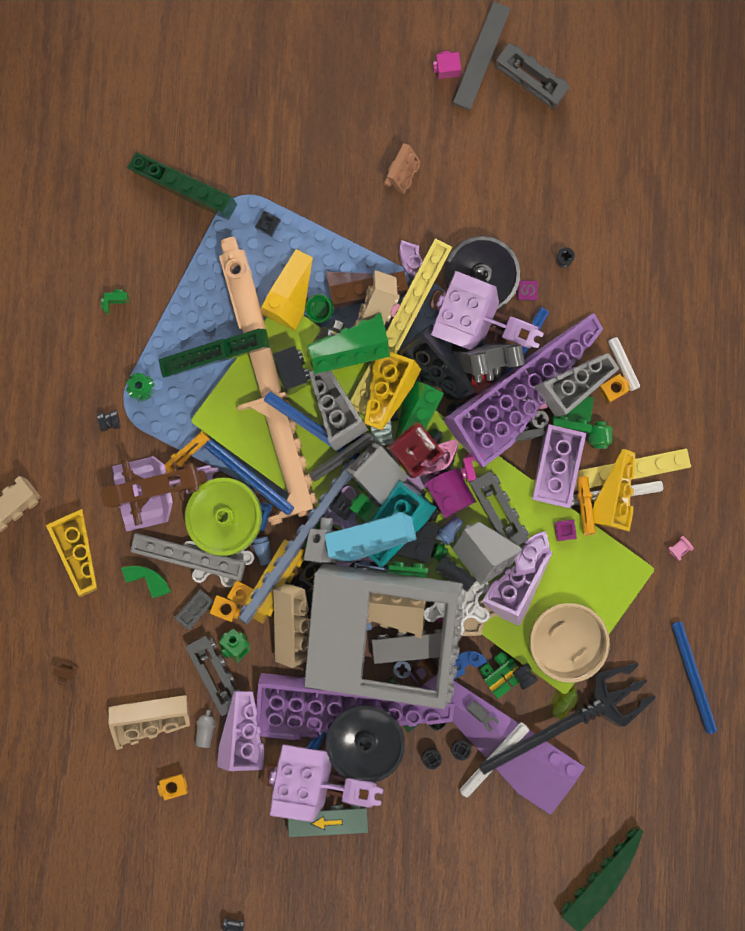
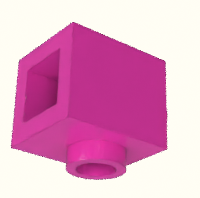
[433,51,461,79]

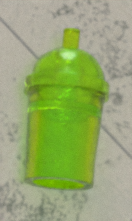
[551,686,578,720]

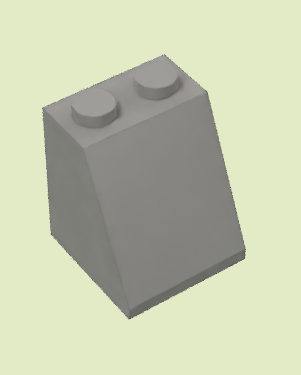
[345,443,409,505]
[452,522,522,585]

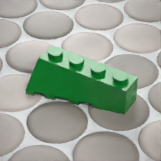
[307,312,390,374]
[391,381,444,457]

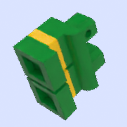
[480,652,519,699]

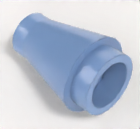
[437,516,464,545]
[252,536,271,565]

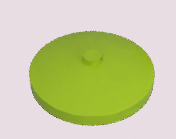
[185,478,262,556]

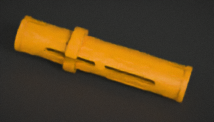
[164,431,210,473]
[576,476,596,536]

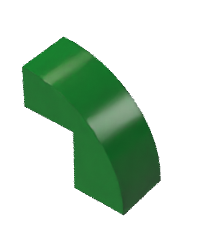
[121,566,172,599]

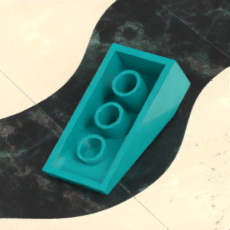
[369,481,437,567]

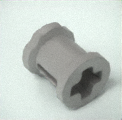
[530,411,549,429]

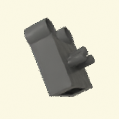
[453,342,525,383]

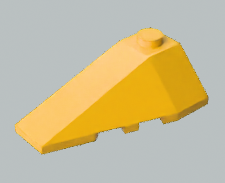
[364,352,421,431]
[592,449,635,531]

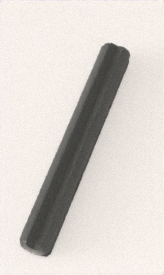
[309,433,375,482]

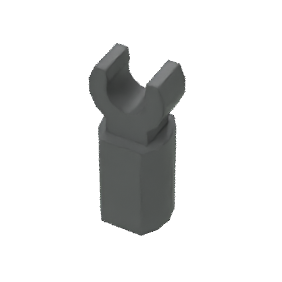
[466,700,499,732]

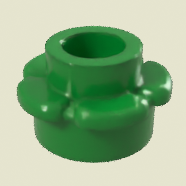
[431,543,448,561]

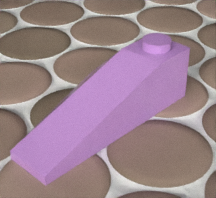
[483,551,552,626]

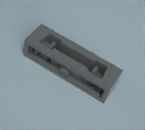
[495,43,570,110]
[469,471,529,545]
[185,636,241,716]

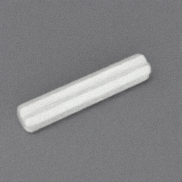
[608,337,640,391]

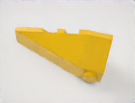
[261,249,313,331]

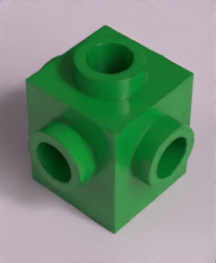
[126,372,155,402]
[219,629,251,664]

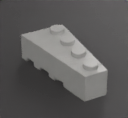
[534,353,620,417]
[309,370,368,451]
[372,629,457,664]

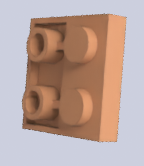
[384,143,420,194]

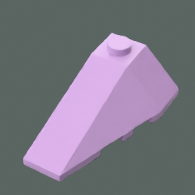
[217,691,264,771]

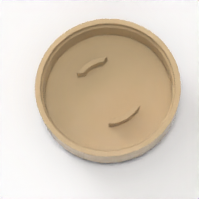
[529,603,609,682]

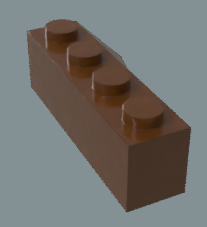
[326,271,408,309]

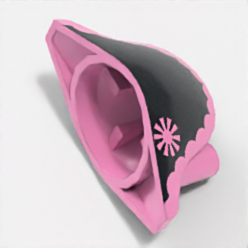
[420,439,459,480]

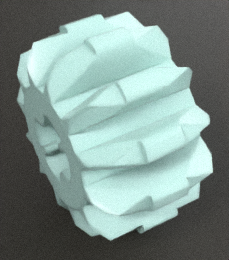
[371,419,393,446]

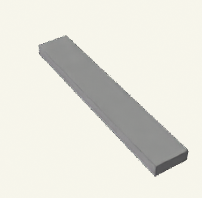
[130,533,246,581]

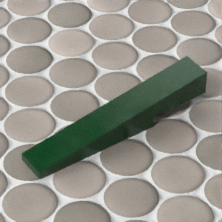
[158,328,271,378]

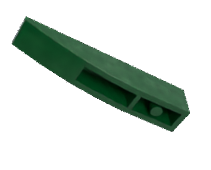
[127,152,237,221]
[559,826,644,931]

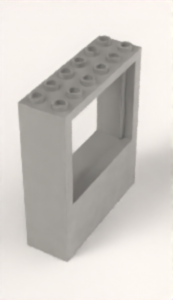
[305,563,466,709]

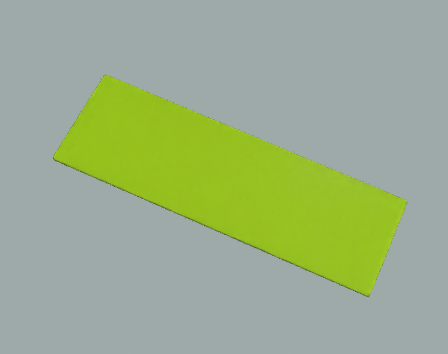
[191,316,654,694]

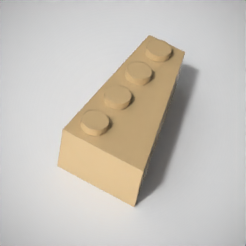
[0,476,41,532]

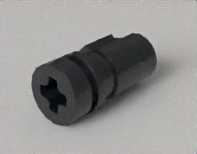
[435,555,476,592]

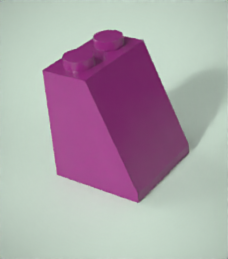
[424,468,477,521]

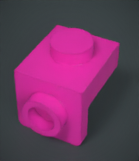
[460,454,482,483]

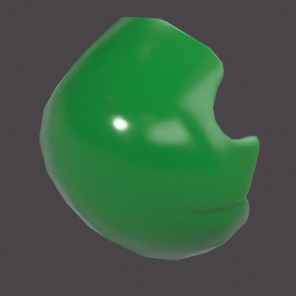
[305,294,334,323]

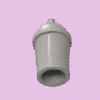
[195,710,216,748]

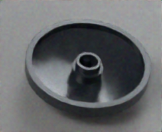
[444,236,520,309]
[326,704,405,783]

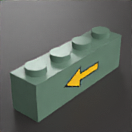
[288,804,368,837]

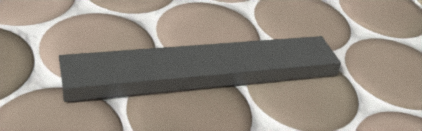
[453,2,511,111]

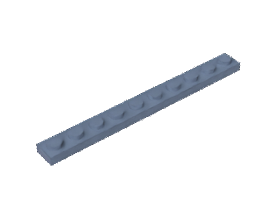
[239,458,355,625]

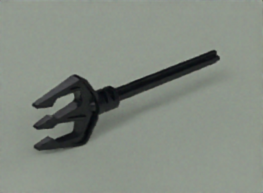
[478,663,656,775]

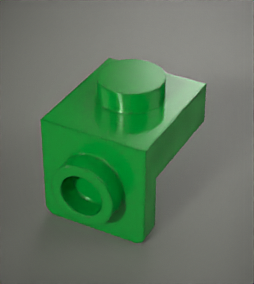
[101,289,130,315]
[350,493,380,523]

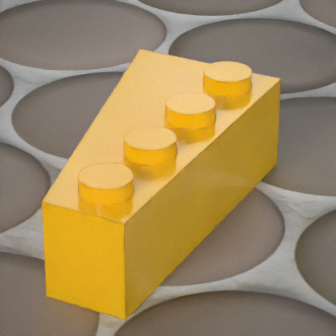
[46,509,97,597]
[245,539,305,624]

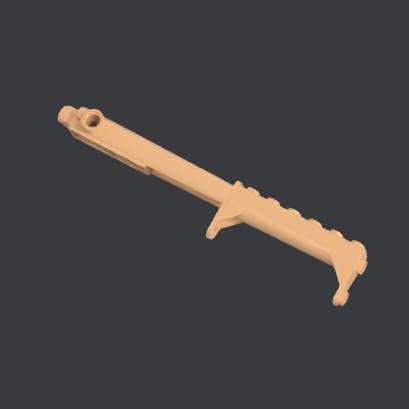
[219,237,318,525]

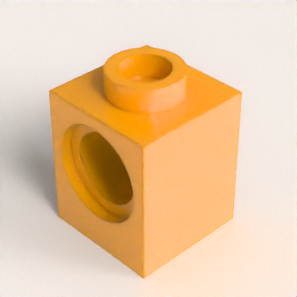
[598,374,630,404]
[227,580,254,606]
[209,595,241,622]
[157,773,189,800]

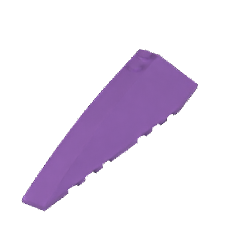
[443,313,603,467]
[410,659,585,815]
[256,673,455,740]

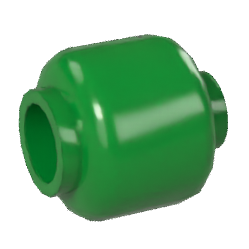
[588,421,613,449]

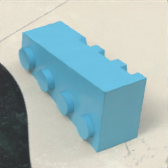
[325,512,416,563]

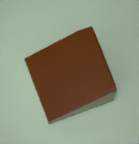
[411,658,438,686]

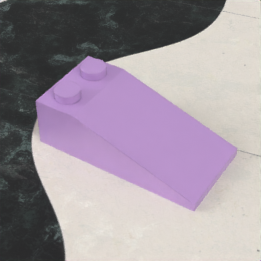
[532,424,586,509]

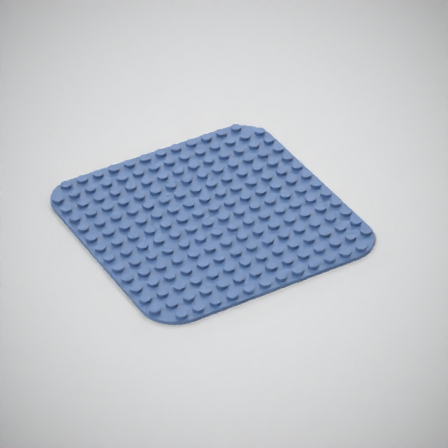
[123,195,447,512]

